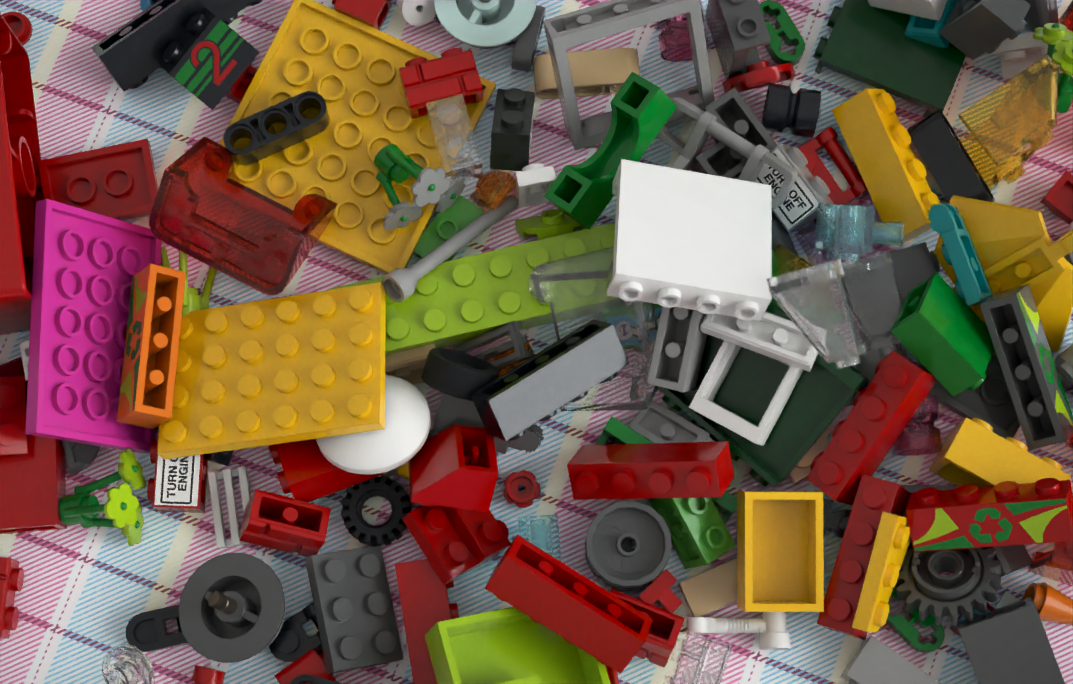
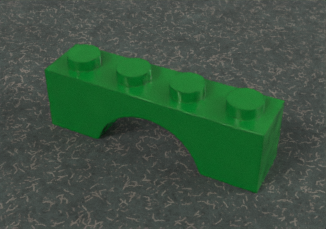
[544,72,677,230]

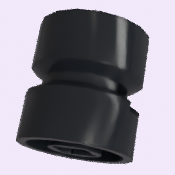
[762,83,821,138]

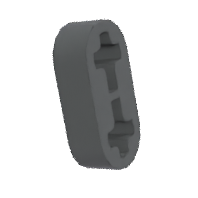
[511,5,546,73]

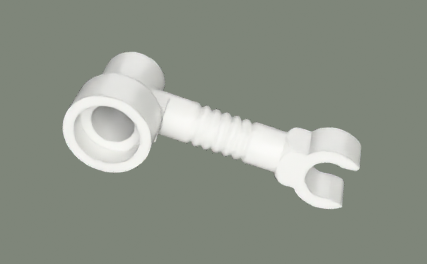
[687,612,791,650]

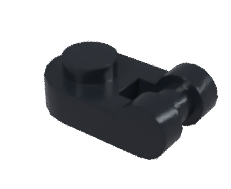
[269,603,322,662]
[126,605,189,652]

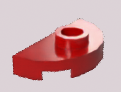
[722,61,796,93]

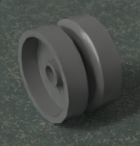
[585,501,672,591]

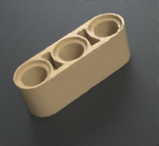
[533,48,640,99]

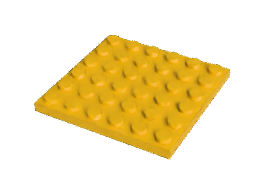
[198,0,496,274]

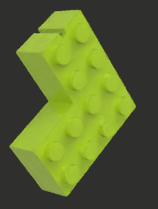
[425,607,611,684]

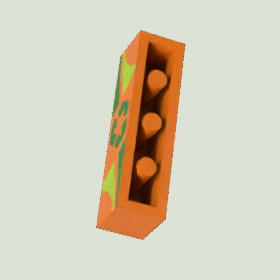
[117,263,186,429]

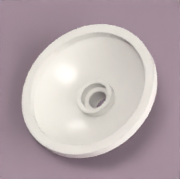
[316,375,431,475]

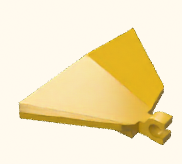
[934,195,1073,351]

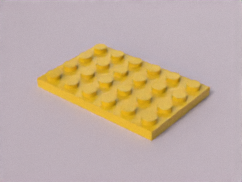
[157,282,386,460]

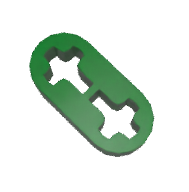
[759,0,805,66]
[886,590,945,653]

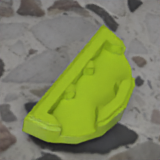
[515,209,586,240]

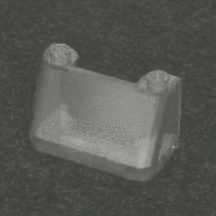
[529,246,658,412]
[766,250,903,369]

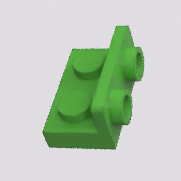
[649,497,735,569]

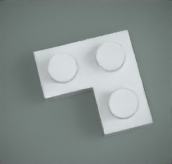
[516,163,560,208]

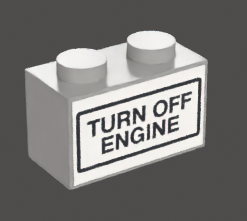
[755,145,834,233]

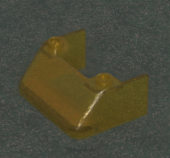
[958,55,1059,190]

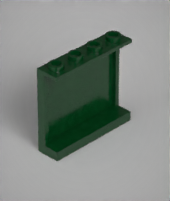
[813,0,966,117]
[657,300,868,487]

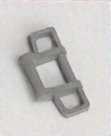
[657,97,798,209]

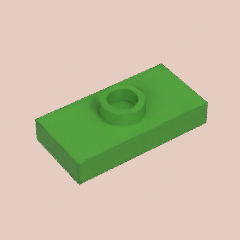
[414,195,484,262]

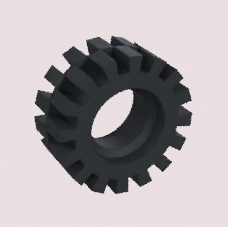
[341,475,412,546]

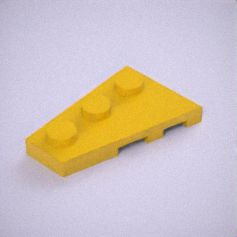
[852,512,911,632]

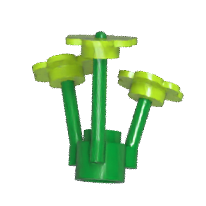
[58,449,146,546]

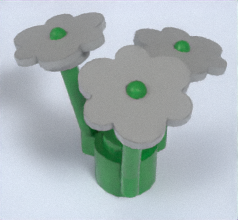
[374,144,465,230]

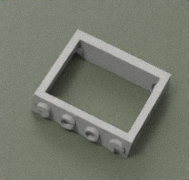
[543,0,715,151]

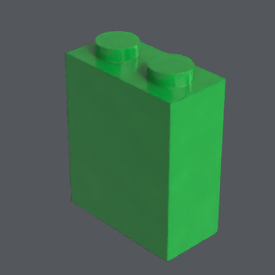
[891,272,994,397]

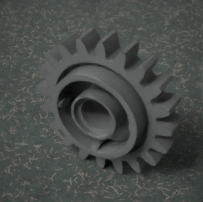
[894,540,1001,626]

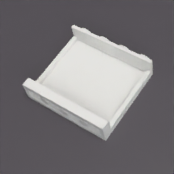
[607,159,772,321]

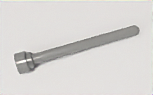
[382,195,518,303]

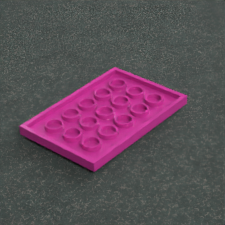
[25,199,162,454]

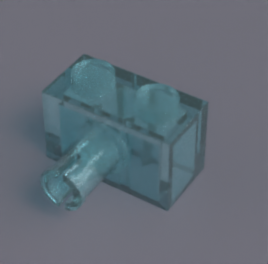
[815,203,904,261]

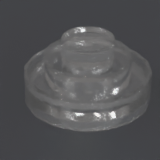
[101,644,155,684]

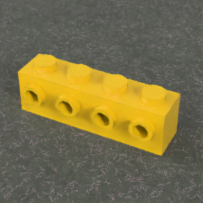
[832,88,941,243]

